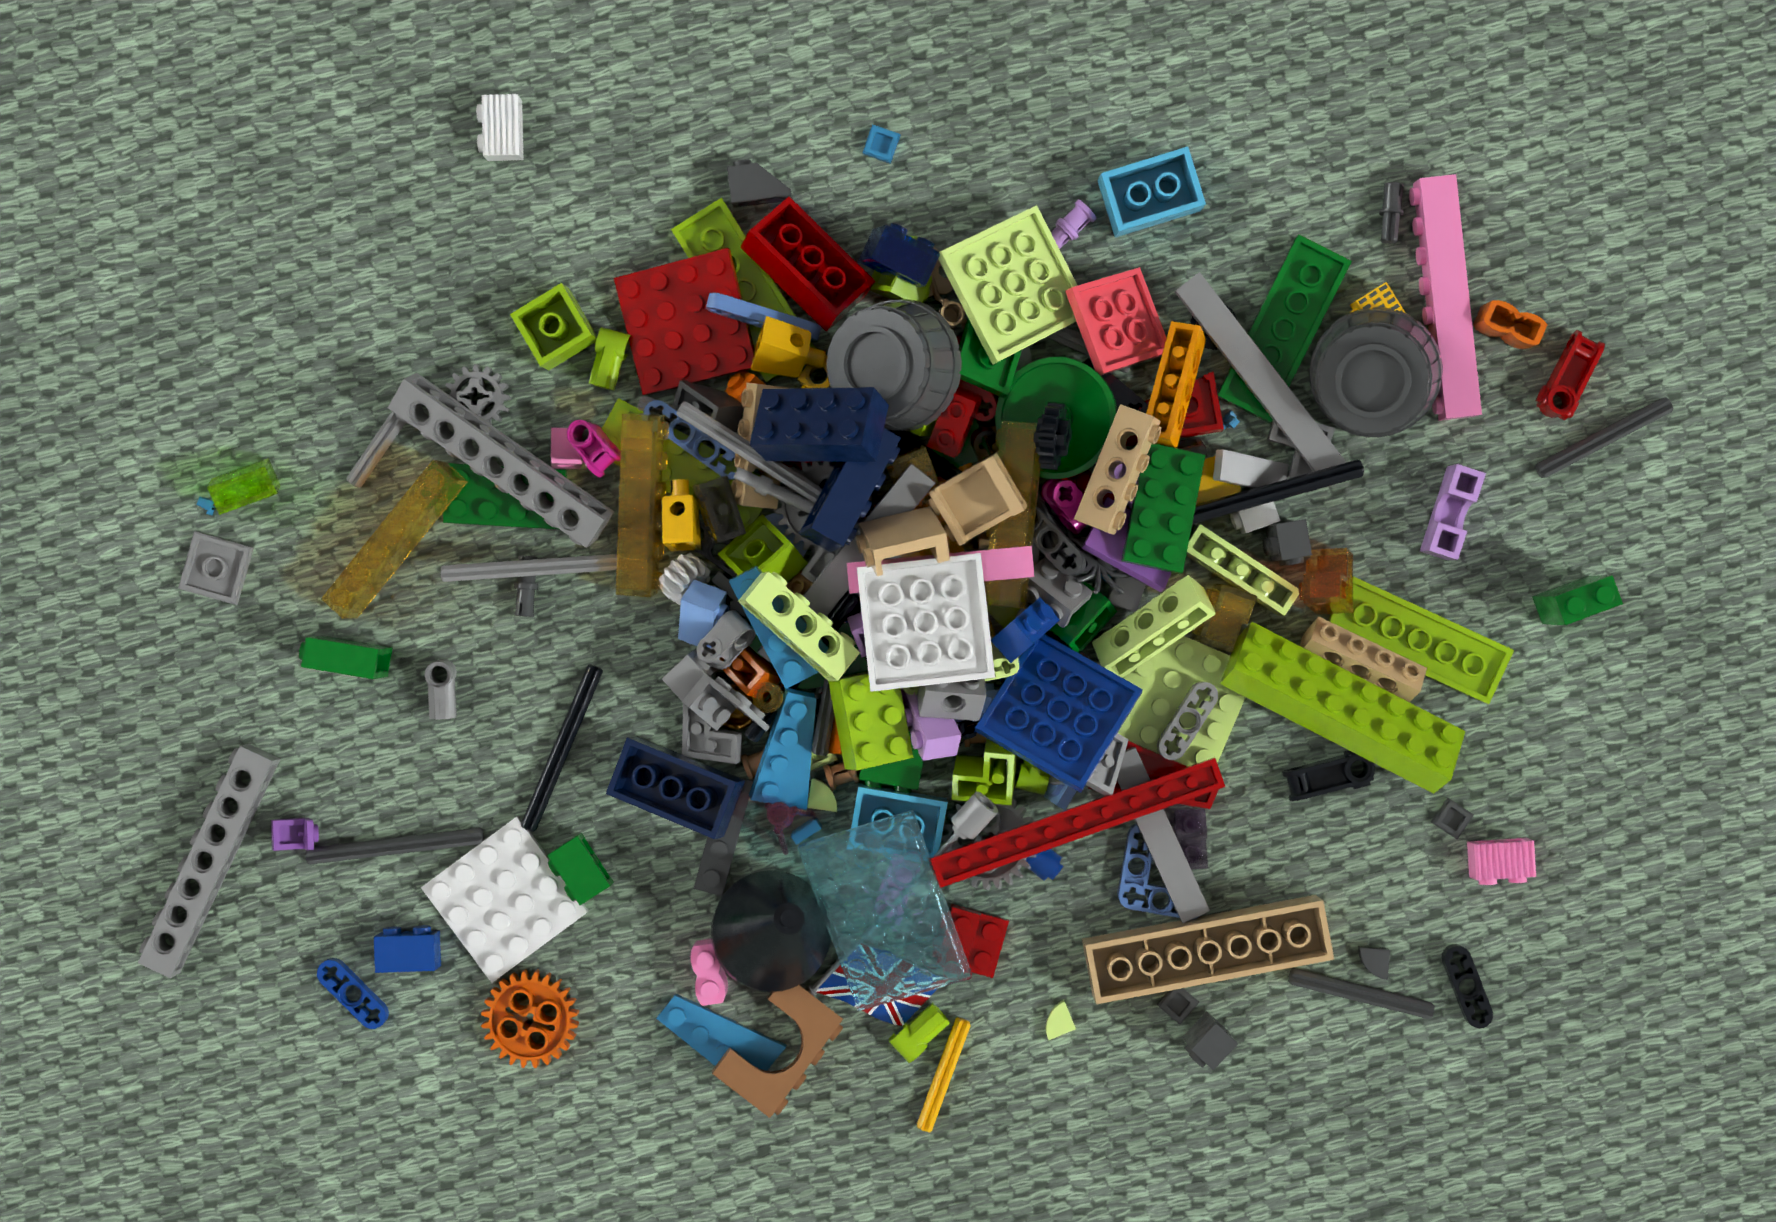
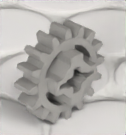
[445,364,511,425]

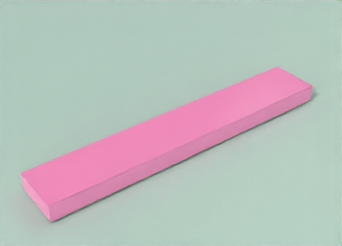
[847,546,1035,594]

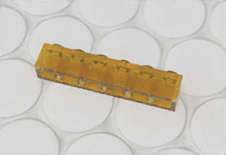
[616,412,669,597]
[984,421,1041,609]
[321,460,468,619]

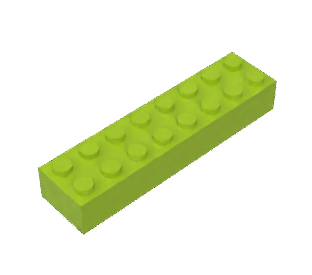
[1220,622,1466,794]

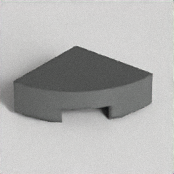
[1358,946,1390,980]

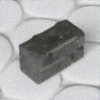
[692,475,746,543]

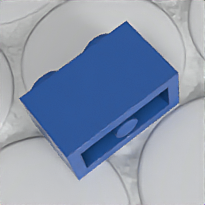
[991,597,1060,663]
[374,925,441,973]

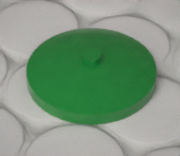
[995,357,1117,479]

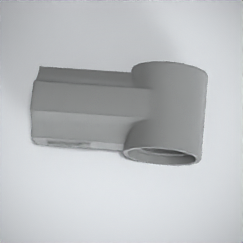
[424,659,457,720]

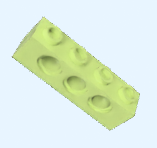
[1186,524,1301,616]
[738,571,861,681]
[1092,575,1216,678]

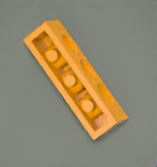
[1146,321,1206,448]

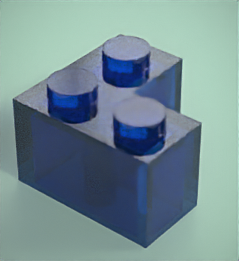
[858,223,940,288]

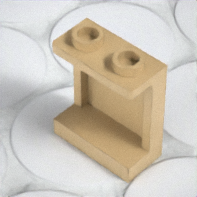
[929,452,1027,546]
[856,506,950,576]

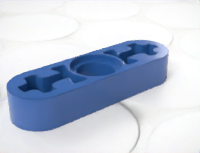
[317,958,389,1029]

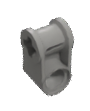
[696,610,756,670]

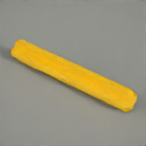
[917,1017,970,1132]

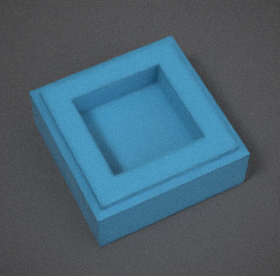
[863,124,901,164]
[791,816,822,845]

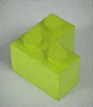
[951,739,1016,805]

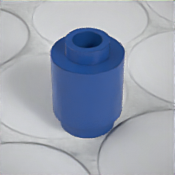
[1026,849,1063,881]

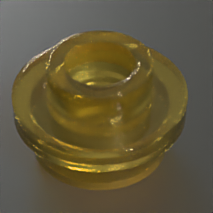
[753,682,783,713]

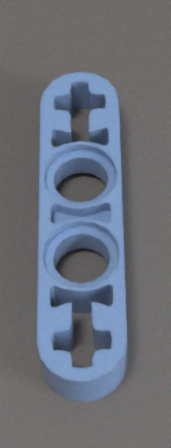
[705,293,821,343]
[643,400,735,480]

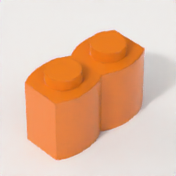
[1473,300,1547,349]

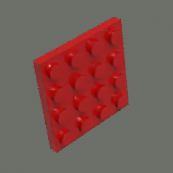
[613,248,754,395]

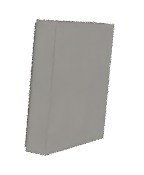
[178,531,254,605]

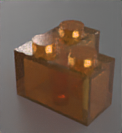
[1299,548,1353,614]

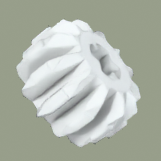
[659,553,711,605]

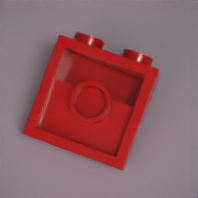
[932,904,1009,978]

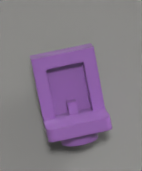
[271,818,319,851]

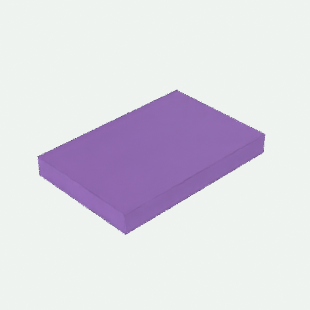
[1082,497,1171,592]

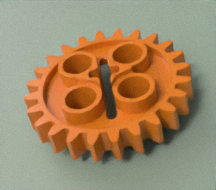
[481,969,580,1068]

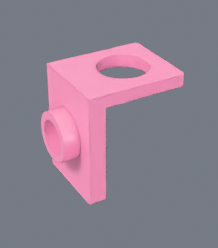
[551,428,582,469]

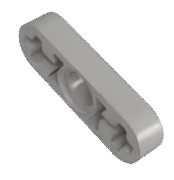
[1157,681,1218,760]

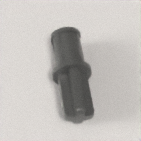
[1379,182,1404,244]

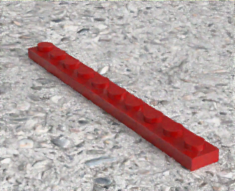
[929,758,1226,888]

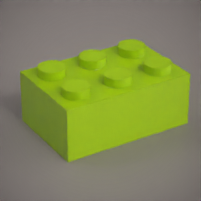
[828,671,914,771]

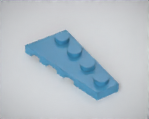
[729,566,829,689]
[749,688,816,811]
[656,994,787,1071]

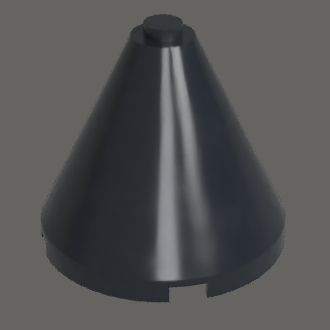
[711,870,831,992]

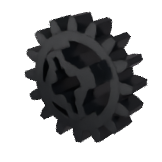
[1033,402,1072,470]

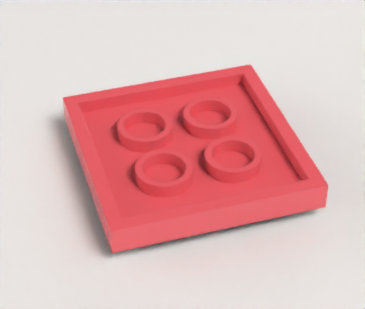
[1065,267,1166,375]

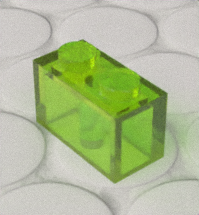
[207,458,281,515]

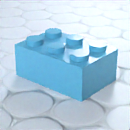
[1097,146,1206,238]
[848,783,948,860]

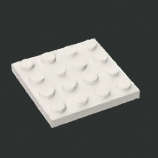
[856,553,995,692]
[421,816,589,983]

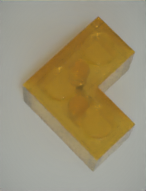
[1192,584,1257,653]

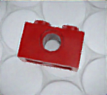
[927,386,983,458]

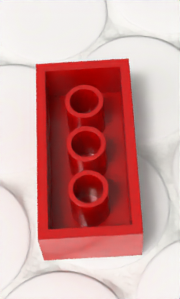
[740,197,875,332]

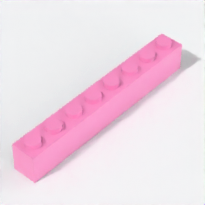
[1409,174,1482,421]

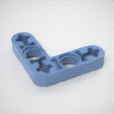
[1117,824,1199,919]

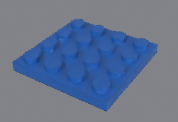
[975,634,1143,793]

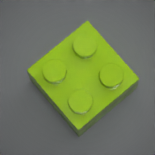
[510,283,597,371]

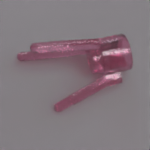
[765,802,816,855]

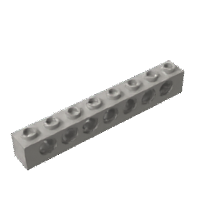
[388,373,614,548]
[138,744,281,978]

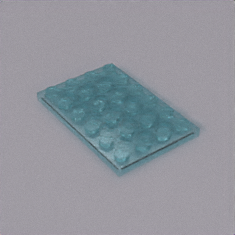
[798,810,972,1011]

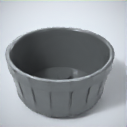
[827,299,962,432]
[1309,307,1443,438]

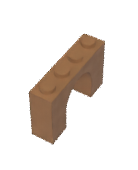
[711,985,843,1118]

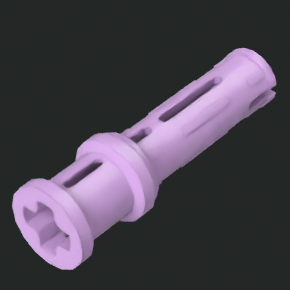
[1051,199,1097,249]

